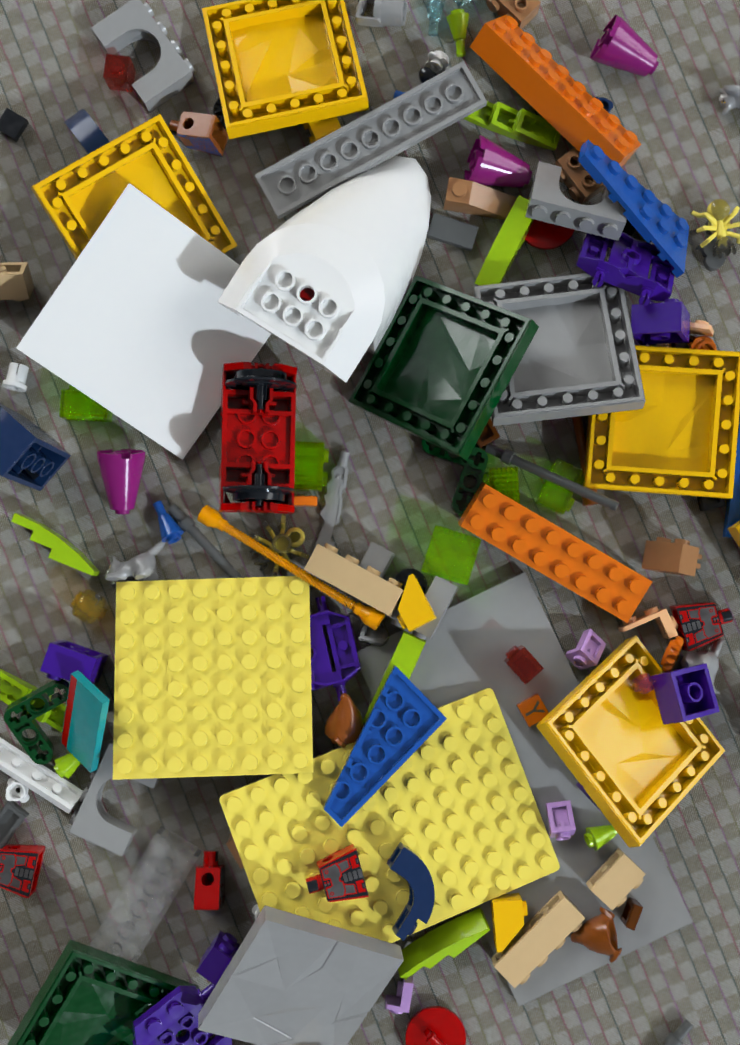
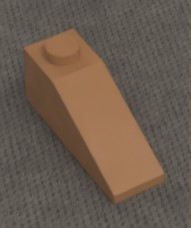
[443,177,517,220]

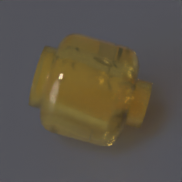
[70,589,108,624]

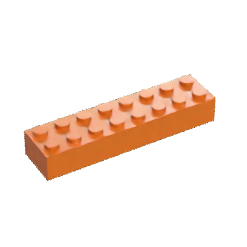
[470,15,642,167]
[458,482,653,623]

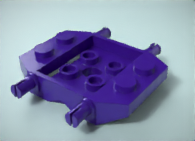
[576,232,675,306]
[310,596,361,702]
[132,983,232,1045]

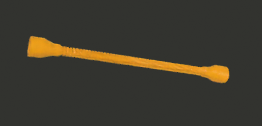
[197,505,385,630]

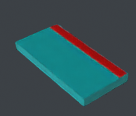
[61,670,110,773]

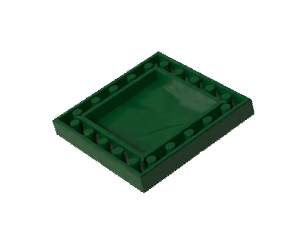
[348,275,539,461]
[8,939,199,1045]

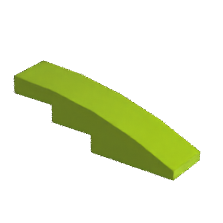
[463,101,561,151]
[475,195,534,286]
[11,513,100,576]
[363,631,426,723]
[0,669,66,733]
[398,908,491,980]

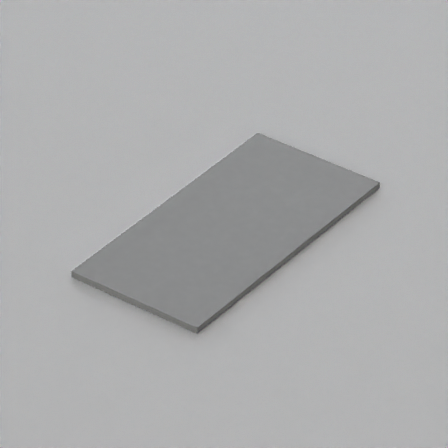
[357,572,693,1006]

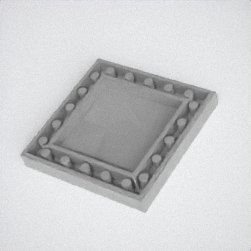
[474,273,646,426]
[198,905,404,1045]

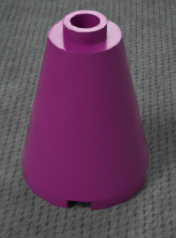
[590,15,659,77]
[464,135,532,188]
[97,449,146,514]

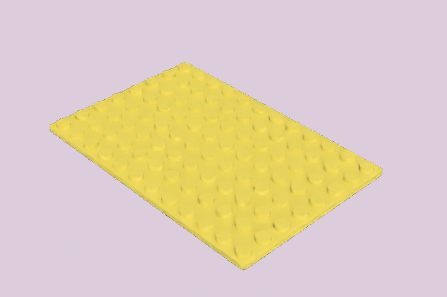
[219,688,560,943]

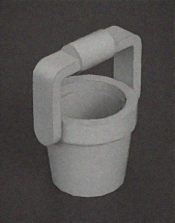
[355,0,407,28]

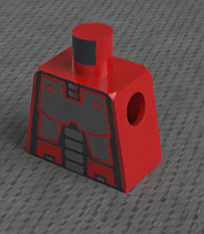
[670,602,733,651]
[0,844,46,898]
[305,844,369,902]
[194,850,225,910]

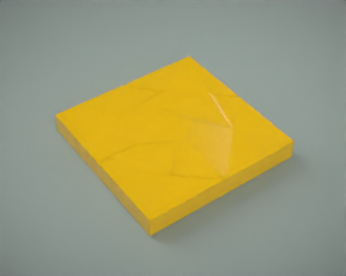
[201,0,369,139]
[31,114,238,260]
[583,345,740,499]
[536,635,725,848]

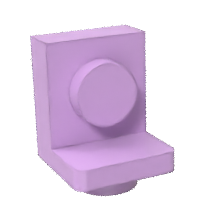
[565,628,606,670]
[545,800,576,841]
[385,975,414,1014]

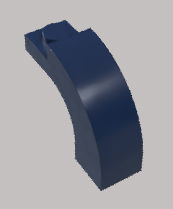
[64,109,109,154]
[387,842,435,941]

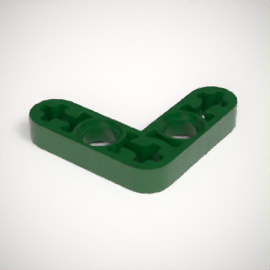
[421,440,488,515]
[4,679,69,765]

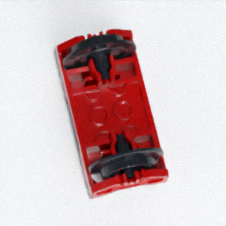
[219,362,297,514]

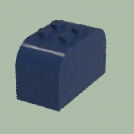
[0,404,71,491]

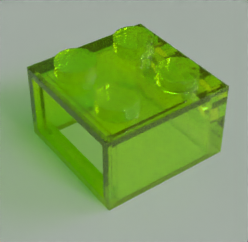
[420,525,482,585]

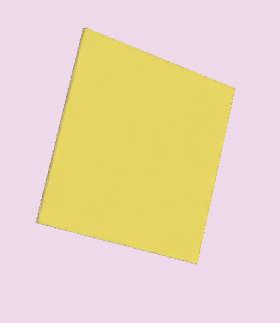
[113,576,313,780]

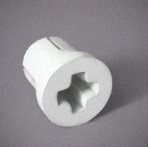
[2,362,29,392]

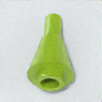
[446,9,469,57]
[53,753,81,779]
[584,825,618,851]

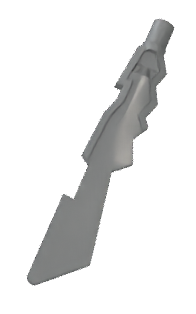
[310,451,350,557]

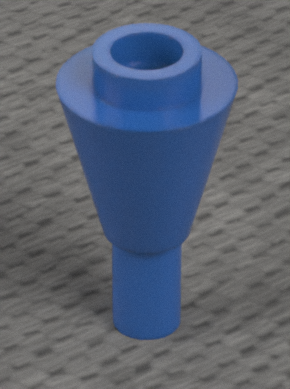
[153,501,184,544]

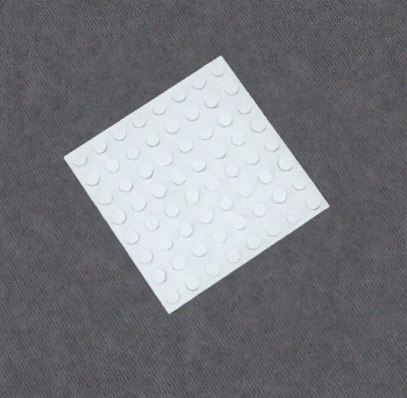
[16,183,271,460]

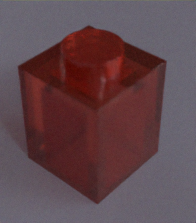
[103,54,136,92]
[504,645,544,685]

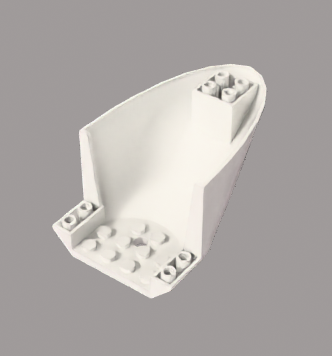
[218,156,431,383]

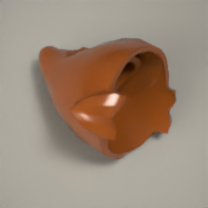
[324,693,364,748]
[571,907,622,963]

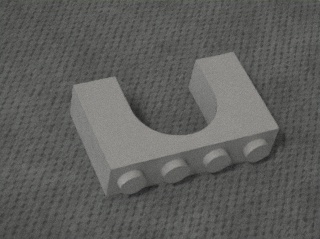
[91,0,195,113]
[525,161,627,241]
[345,542,458,640]
[69,740,160,856]

